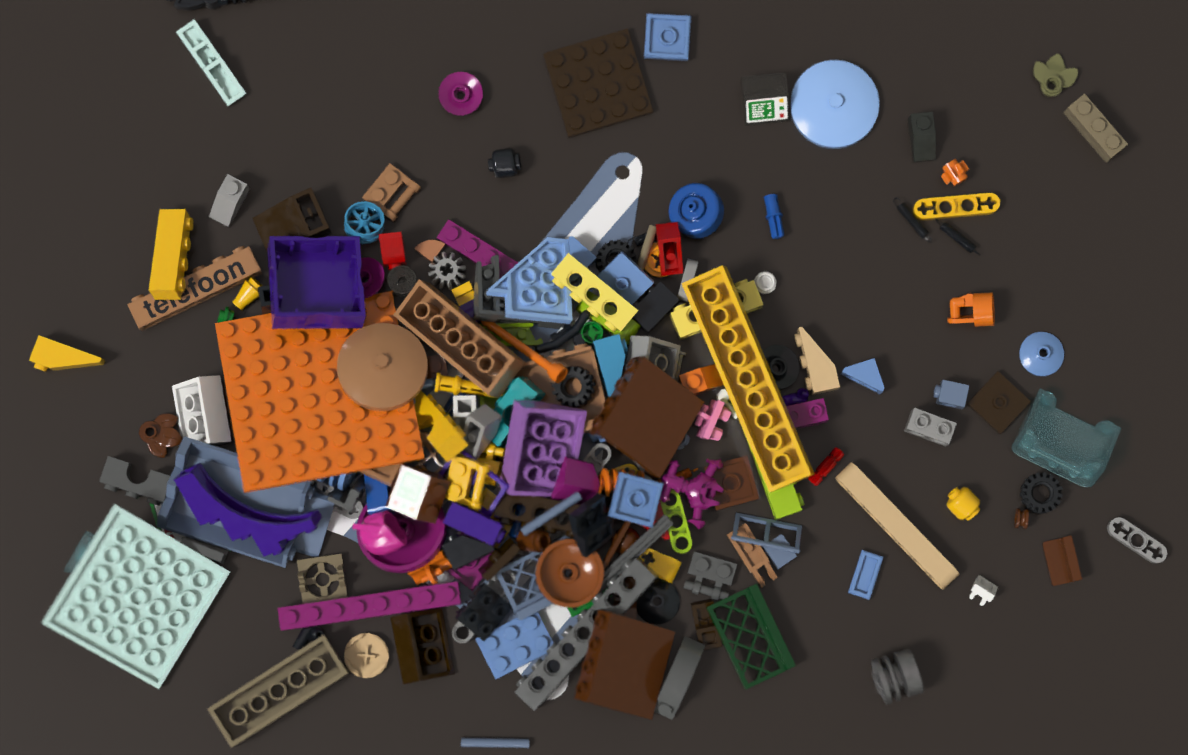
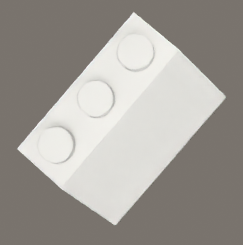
[172,375,231,446]

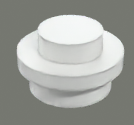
[754,271,776,294]

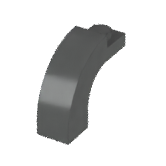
[654,636,705,720]

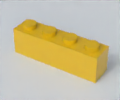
[149,209,193,300]

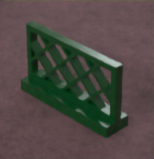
[706,584,796,690]

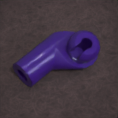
[782,388,809,406]

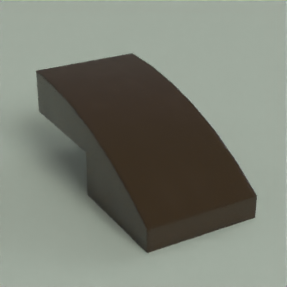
[691,599,722,650]

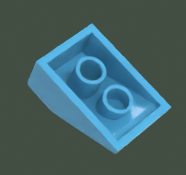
[592,334,628,399]

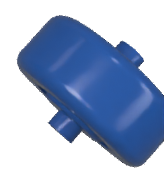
[669,183,724,239]

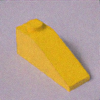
[29,335,105,372]

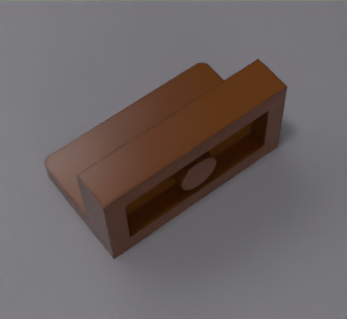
[1042,535,1082,586]

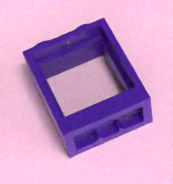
[443,502,507,546]

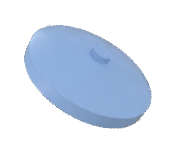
[790,60,879,149]

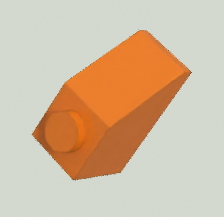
[678,364,724,395]

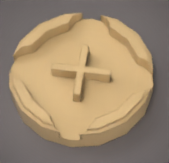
[344,633,389,678]

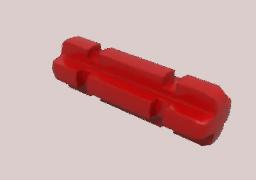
[808,447,844,486]

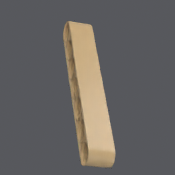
[835,462,959,590]

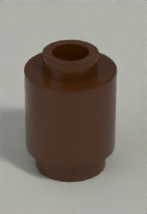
[516,529,551,553]

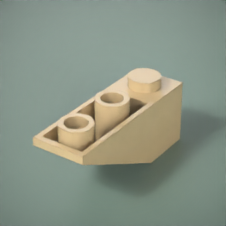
[795,327,840,395]

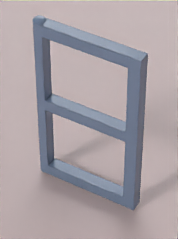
[731,512,802,553]

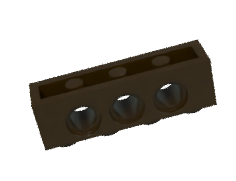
[494,489,581,538]

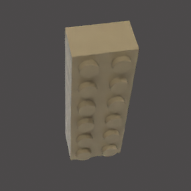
[207,635,350,748]

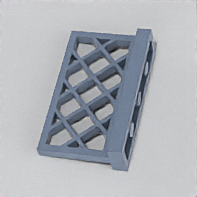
[496,534,574,621]

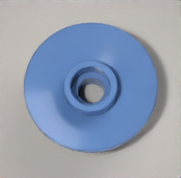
[1019,332,1064,376]

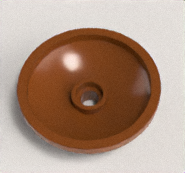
[535,539,604,608]

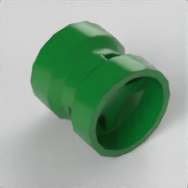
[581,321,603,346]

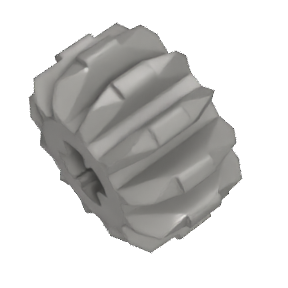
[428,252,466,290]

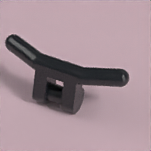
[535,310,590,354]

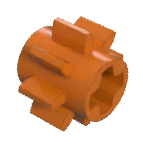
[941,159,969,186]

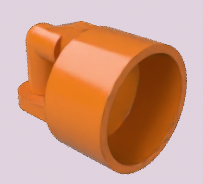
[947,292,995,327]

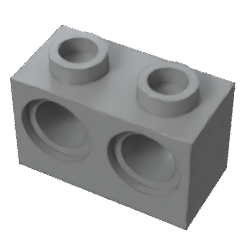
[904,408,957,447]

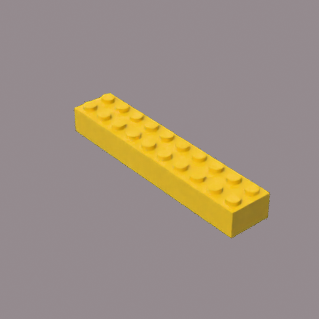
[681,265,814,492]

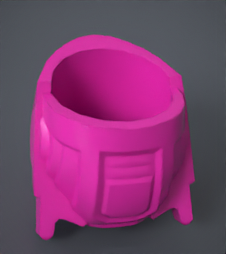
[352,510,407,555]

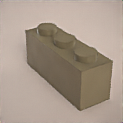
[1064,94,1128,163]

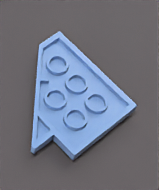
[486,237,573,324]

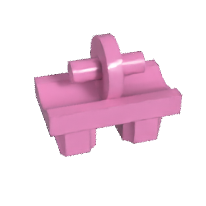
[694,399,732,441]

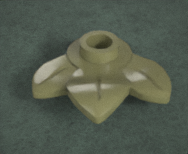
[1033,54,1078,97]

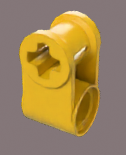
[638,548,682,583]

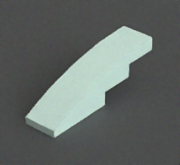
[176,20,246,106]

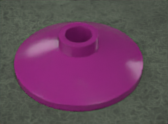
[438,72,483,116]
[360,257,385,298]

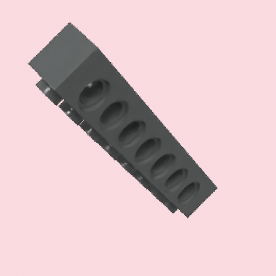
[515,558,659,711]

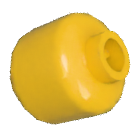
[947,487,980,521]

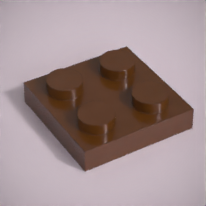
[704,455,760,511]

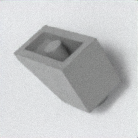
[209,174,250,227]
[463,404,502,459]

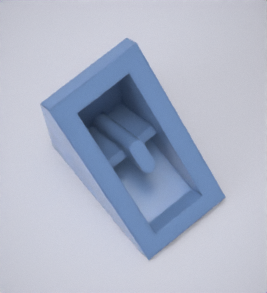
[569,236,597,284]
[840,358,884,394]

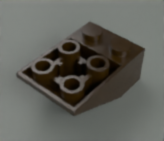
[252,187,331,253]

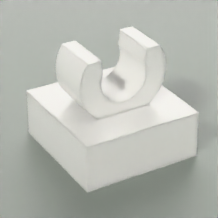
[969,575,998,606]

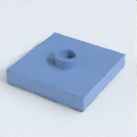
[644,13,691,61]
[597,251,654,308]
[608,472,664,528]

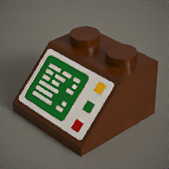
[385,463,450,524]

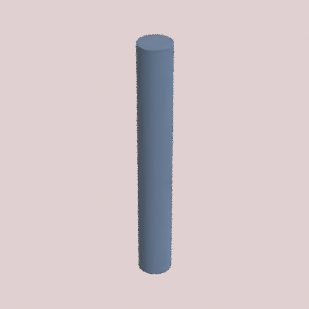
[520,491,582,536]
[461,738,529,748]

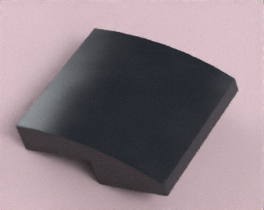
[569,493,615,558]

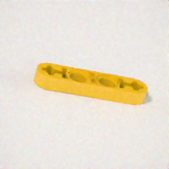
[913,193,1000,220]

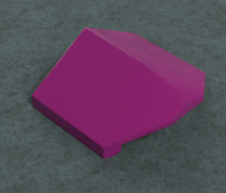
[550,457,600,505]

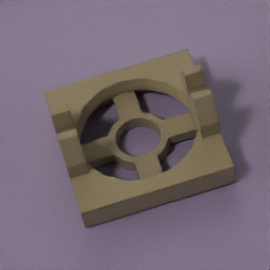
[297,554,348,604]

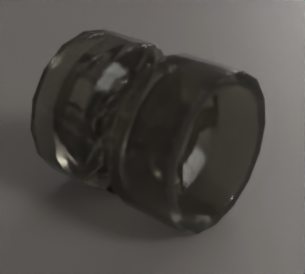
[387,265,418,299]

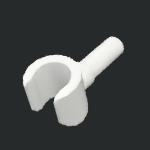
[716,389,738,419]

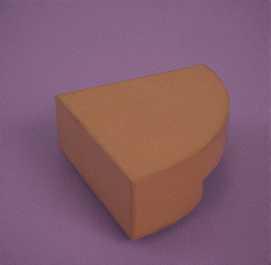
[414,240,446,263]

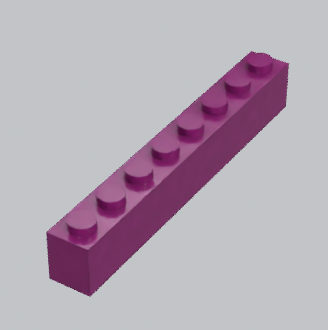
[277,581,462,631]

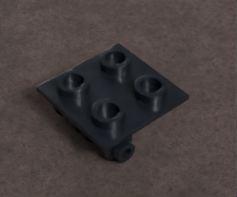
[455,582,512,641]

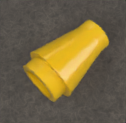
[232,277,263,310]

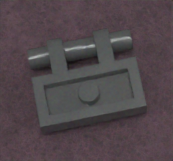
[684,552,737,600]

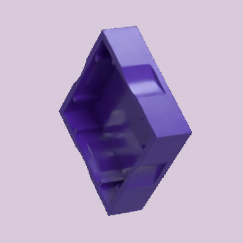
[267,236,366,329]

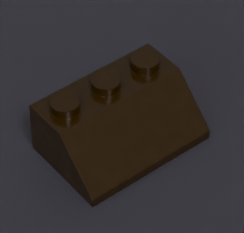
[390,608,454,684]

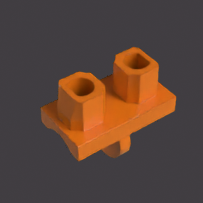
[407,549,452,585]

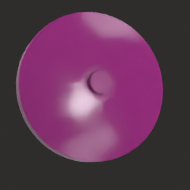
[357,504,447,573]

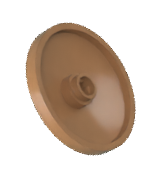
[337,323,428,411]

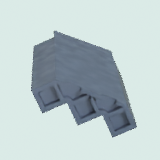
[157,436,335,568]

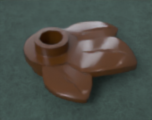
[139,414,183,458]

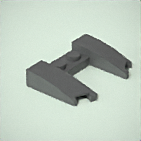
[474,255,563,329]

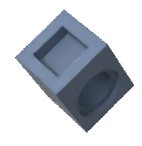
[933,380,969,409]

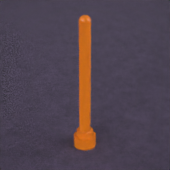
[481,321,568,384]

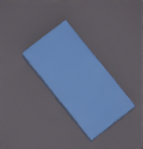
[848,550,883,600]

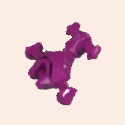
[660,458,724,529]

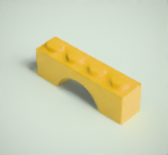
[414,390,468,462]

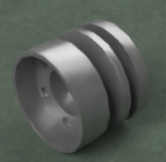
[871,648,924,705]

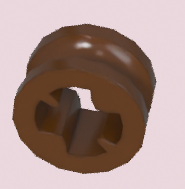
[1014,508,1029,529]

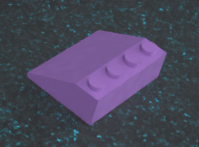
[499,400,587,497]

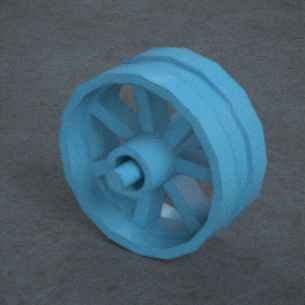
[344,201,385,244]

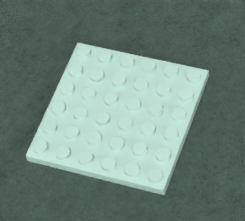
[42,504,230,689]

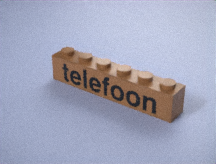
[127,246,263,331]

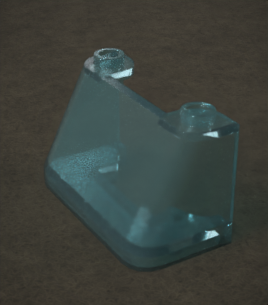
[1012,388,1121,487]

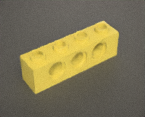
[551,253,638,332]
[670,279,764,340]

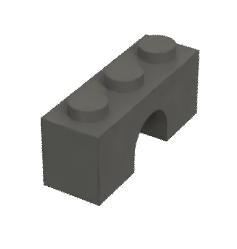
[99,456,170,506]

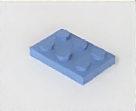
[475,612,553,679]

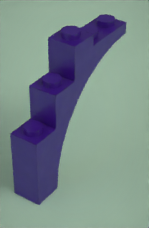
[174,463,322,557]

